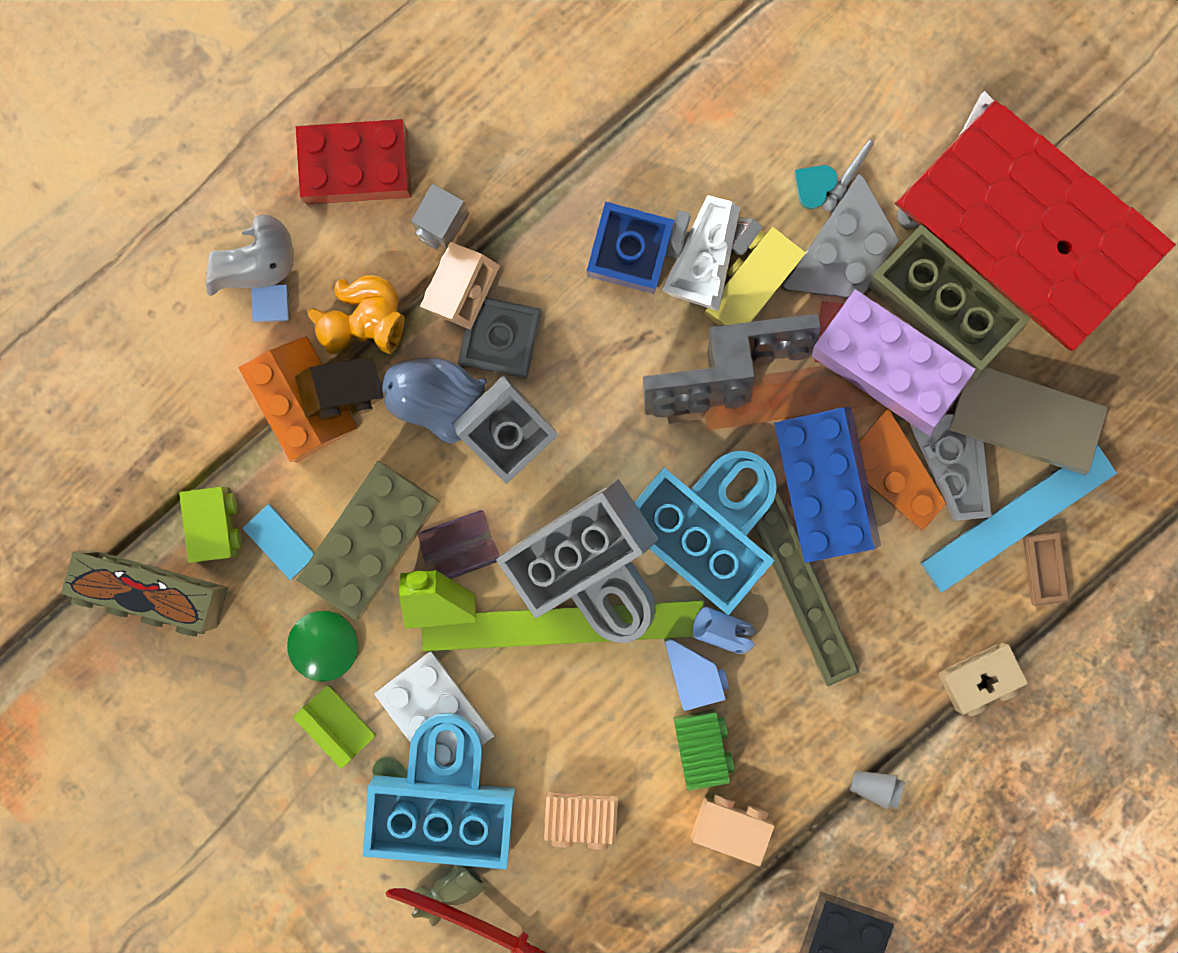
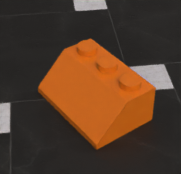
[238,336,358,463]

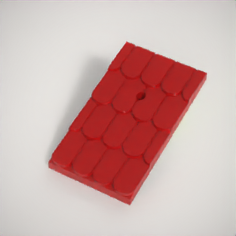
[894,100,1177,351]

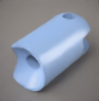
[693,607,756,654]

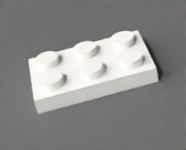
[374,651,495,766]

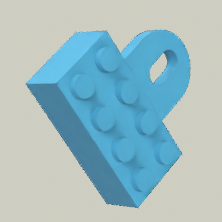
[634,451,777,616]
[363,713,515,869]

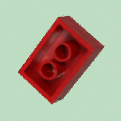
[295,119,411,205]

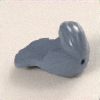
[382,358,487,444]

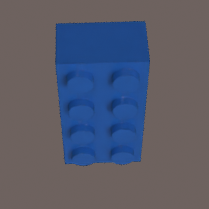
[774,407,881,563]

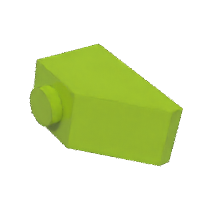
[399,570,476,629]

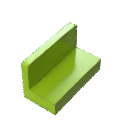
[292,685,375,769]

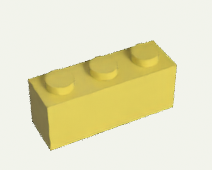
[704,226,806,326]

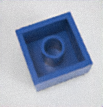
[587,201,675,294]

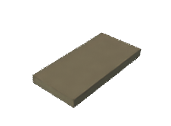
[949,367,1108,476]

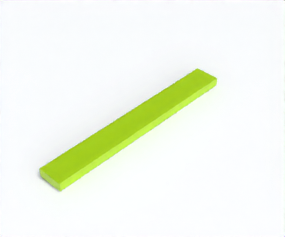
[421,600,704,651]

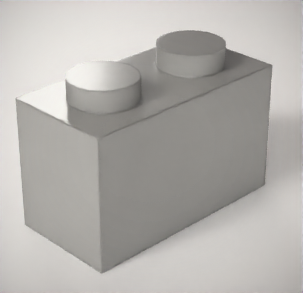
[411,183,469,250]

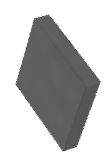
[458,297,542,379]

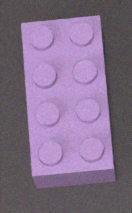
[812,289,976,436]

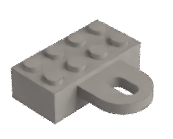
[496,479,659,643]

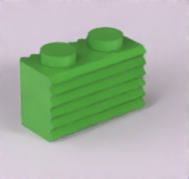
[673,709,735,791]

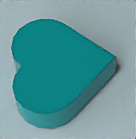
[794,165,837,210]

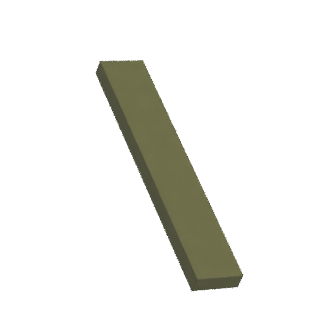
[740,485,860,686]

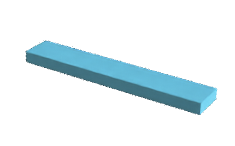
[920,444,1117,592]

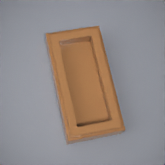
[1023,531,1070,606]

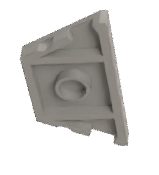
[782,174,899,299]

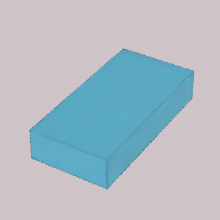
[242,504,315,580]

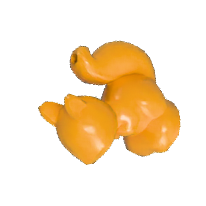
[308,275,405,355]

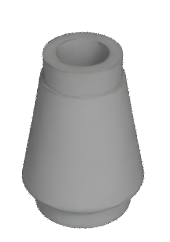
[850,770,905,810]

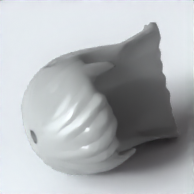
[205,214,294,296]

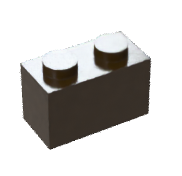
[295,357,384,421]

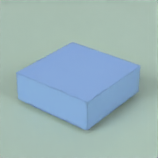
[251,285,290,322]

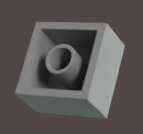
[452,375,558,484]

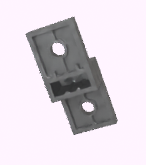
[643,314,820,417]

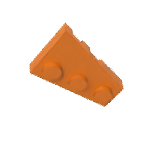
[859,408,946,530]

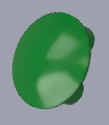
[287,611,358,682]

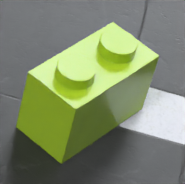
[179,487,242,563]

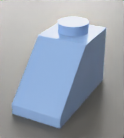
[664,638,729,711]

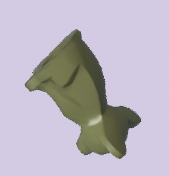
[411,865,489,926]

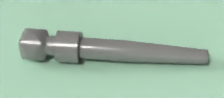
[822,139,874,213]

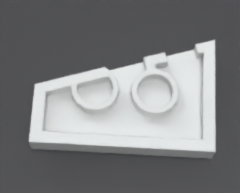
[662,195,740,311]

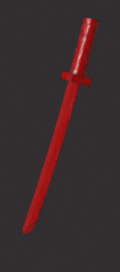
[386,888,547,953]

